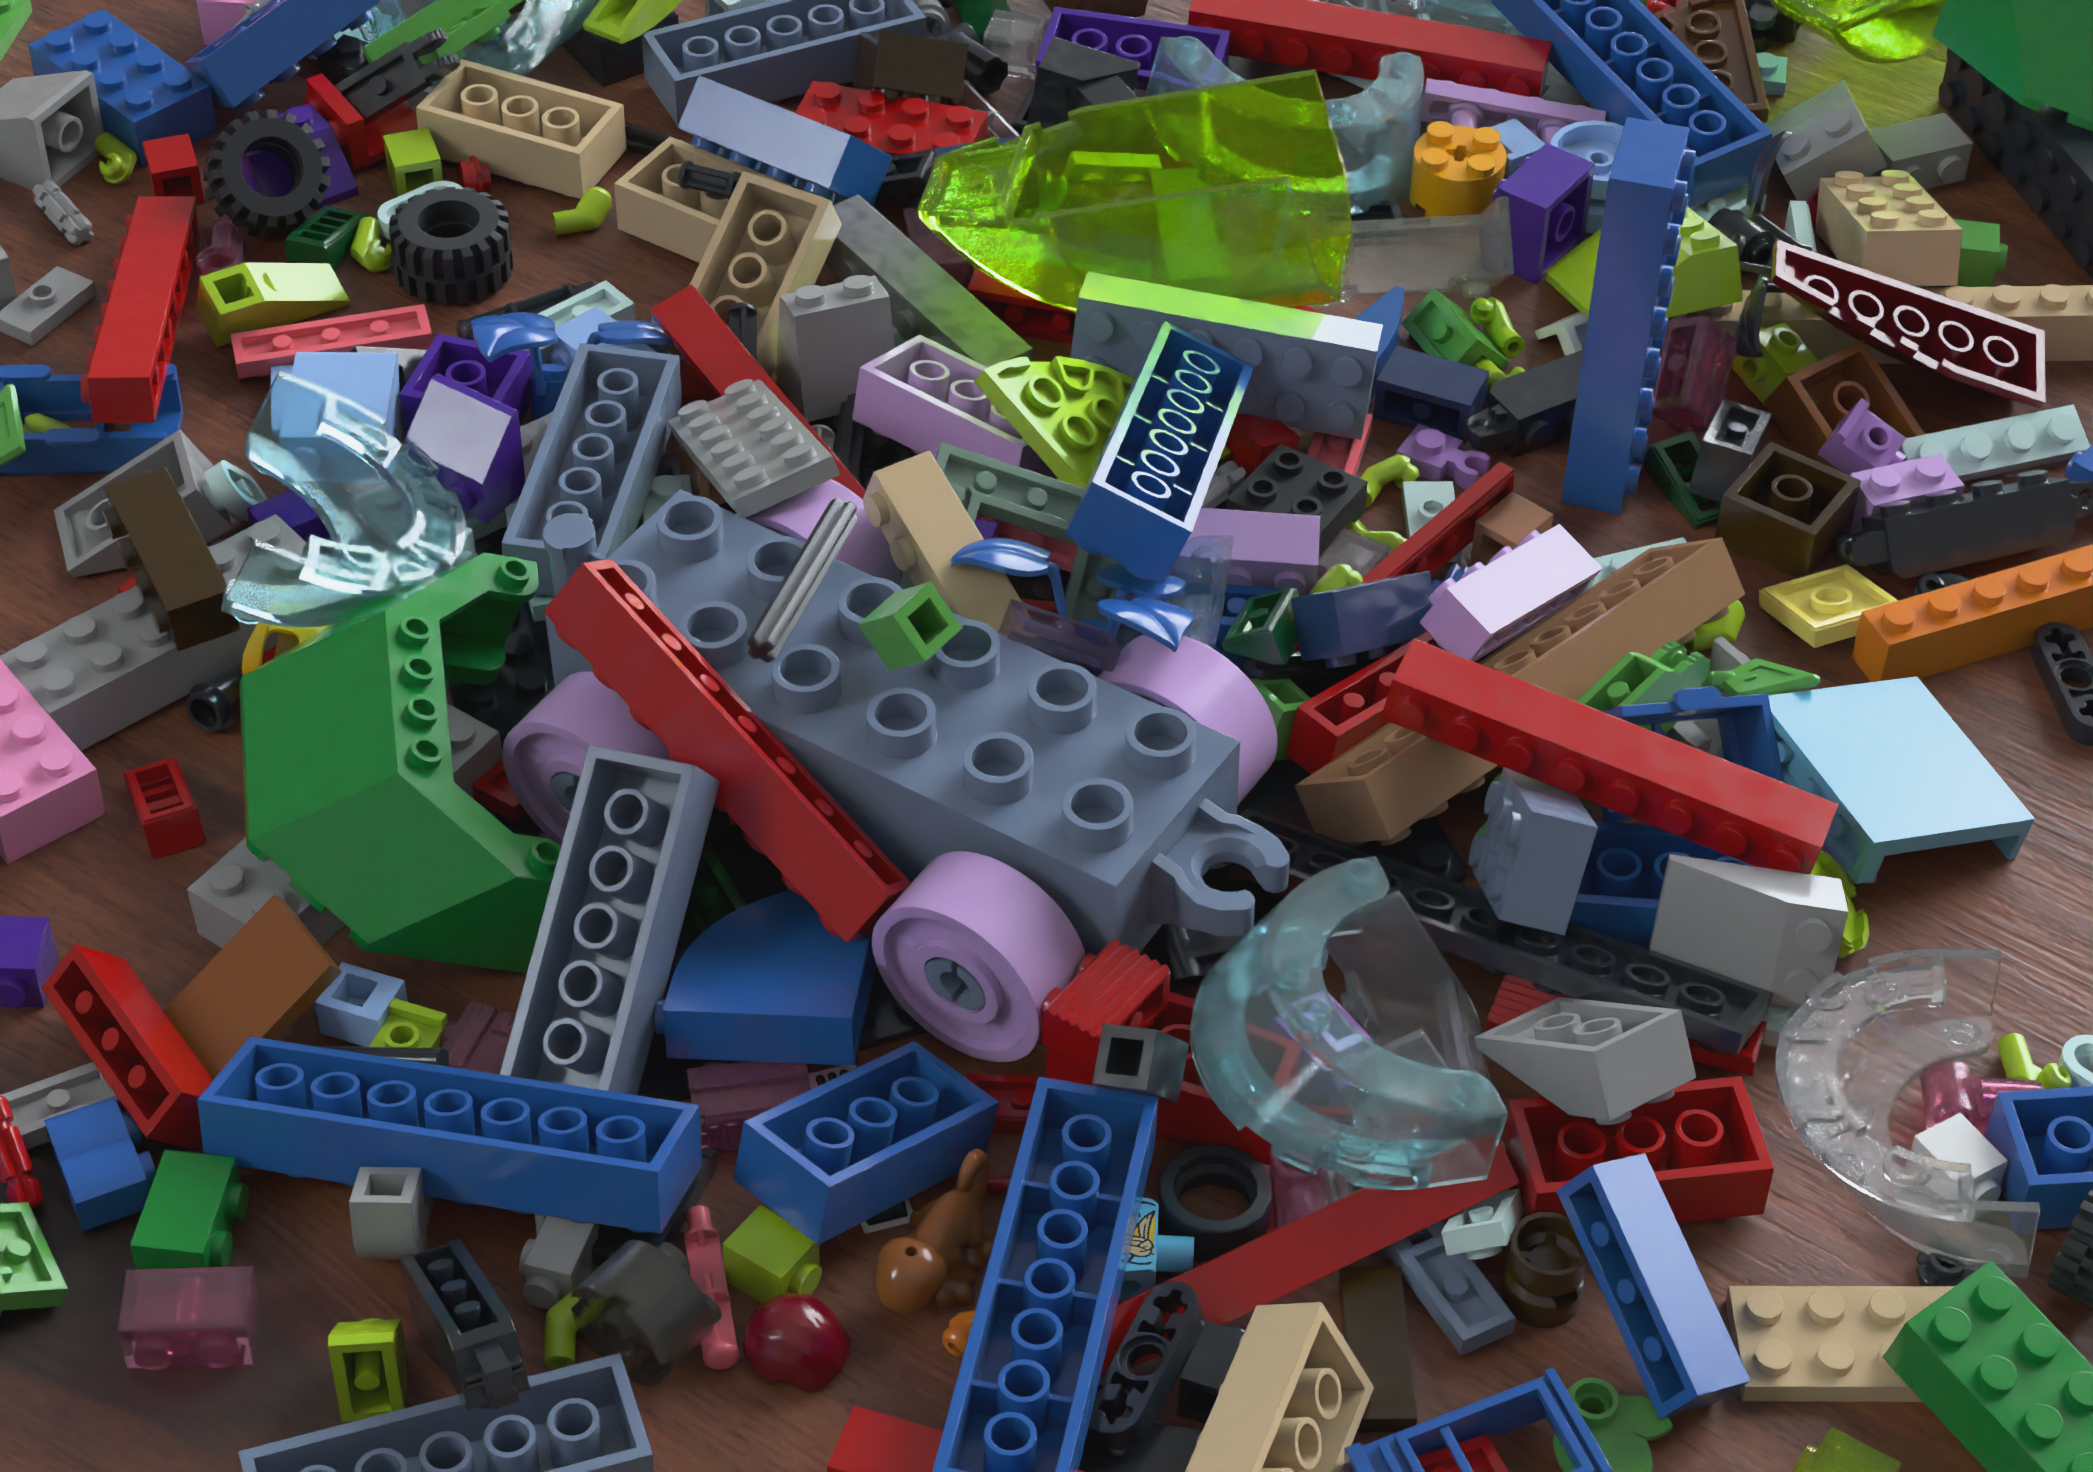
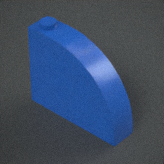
[655,890,877,1066]

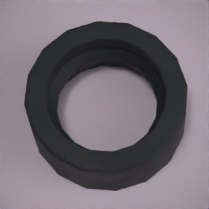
[1158,1144,1272,1261]

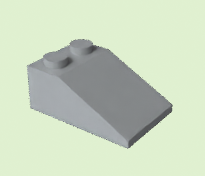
[1764,80,1887,202]
[54,429,232,578]
[1649,854,1848,1012]
[1474,997,1696,1125]

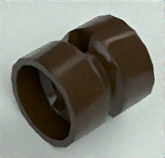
[1501,1212,1588,1328]

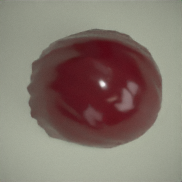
[743,1292,851,1392]

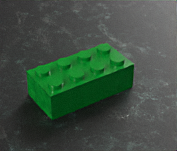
[1882,1260,2093,1472]

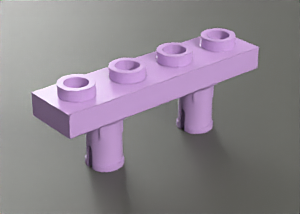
[1417,78,1606,144]

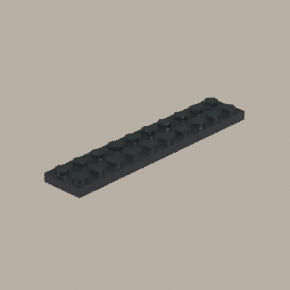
[1217,808,1773,1055]

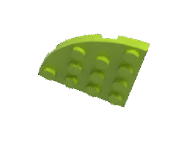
[974,356,1231,488]

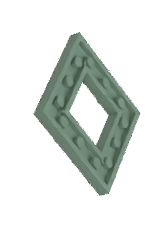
[899,442,1121,663]

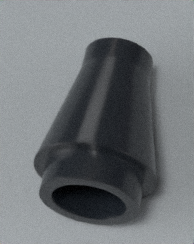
[186,663,243,732]

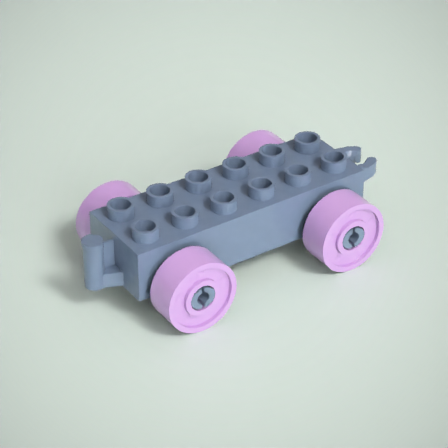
[502,479,1290,1062]

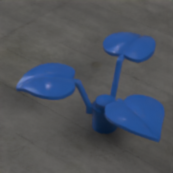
[471,312,673,419]
[950,538,1192,677]

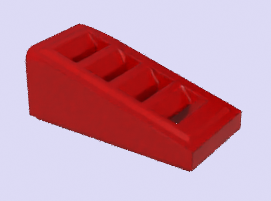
[123,757,206,858]

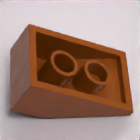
[1764,340,1925,472]

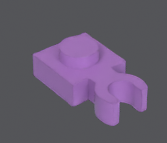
[1396,424,1490,489]

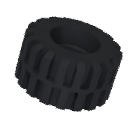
[203,109,331,237]
[389,187,513,305]

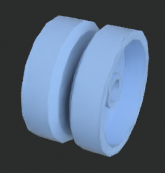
[1550,120,1624,233]

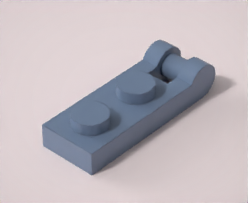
[1378,1220,1516,1356]

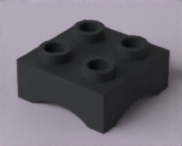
[1226,444,1368,561]

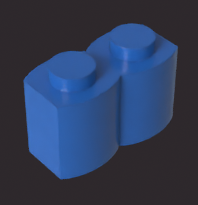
[44,1096,156,1231]

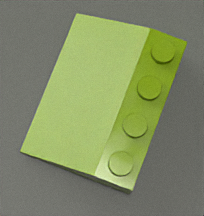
[1545,206,1743,318]

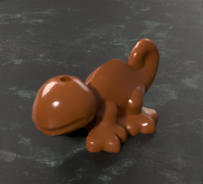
[876,1149,997,1313]

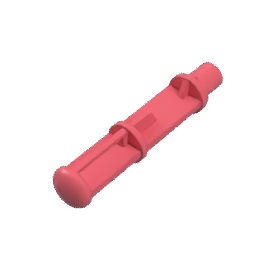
[683,1205,740,1370]

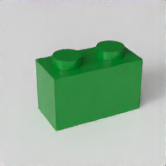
[130,1150,249,1291]

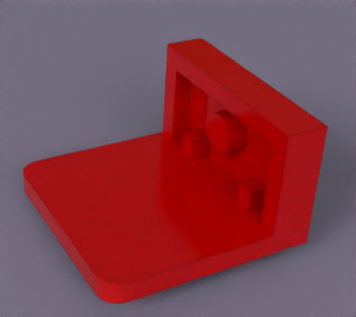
[304,73,418,170]

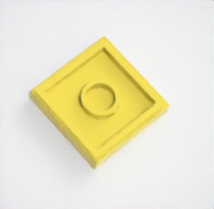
[1759,564,1898,648]

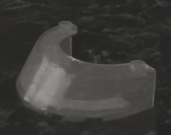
[1775,949,2040,1278]

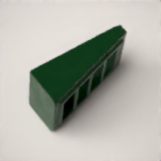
[284,205,369,272]
[1643,431,1721,530]

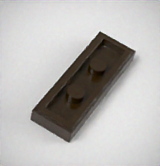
[1338,1267,1418,1432]

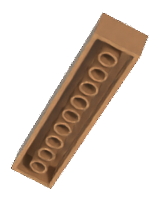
[1295,537,1745,847]

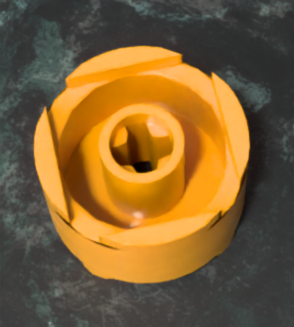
[1409,121,1507,226]

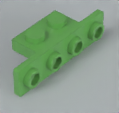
[362,0,523,65]

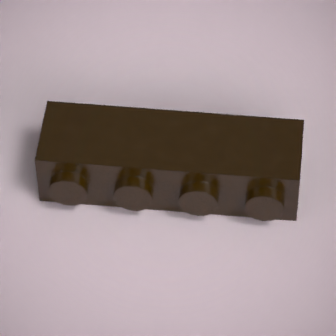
[102,466,240,651]

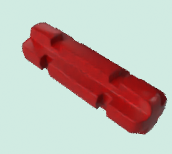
[0,1096,44,1210]

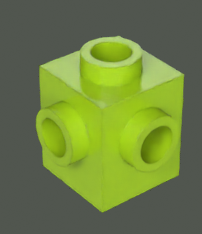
[1731,322,1818,407]

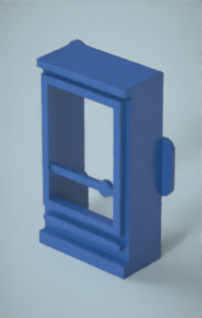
[0,363,184,475]
[1600,686,1784,827]
[1344,1367,1613,1472]

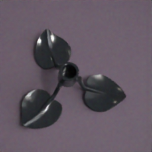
[1730,131,1813,358]

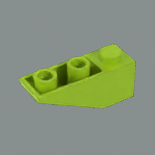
[196,263,350,347]

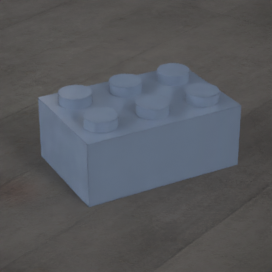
[1468,767,1598,936]

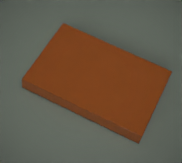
[164,895,342,1080]

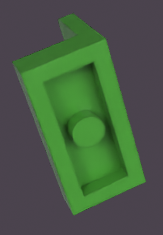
[1401,288,1510,369]

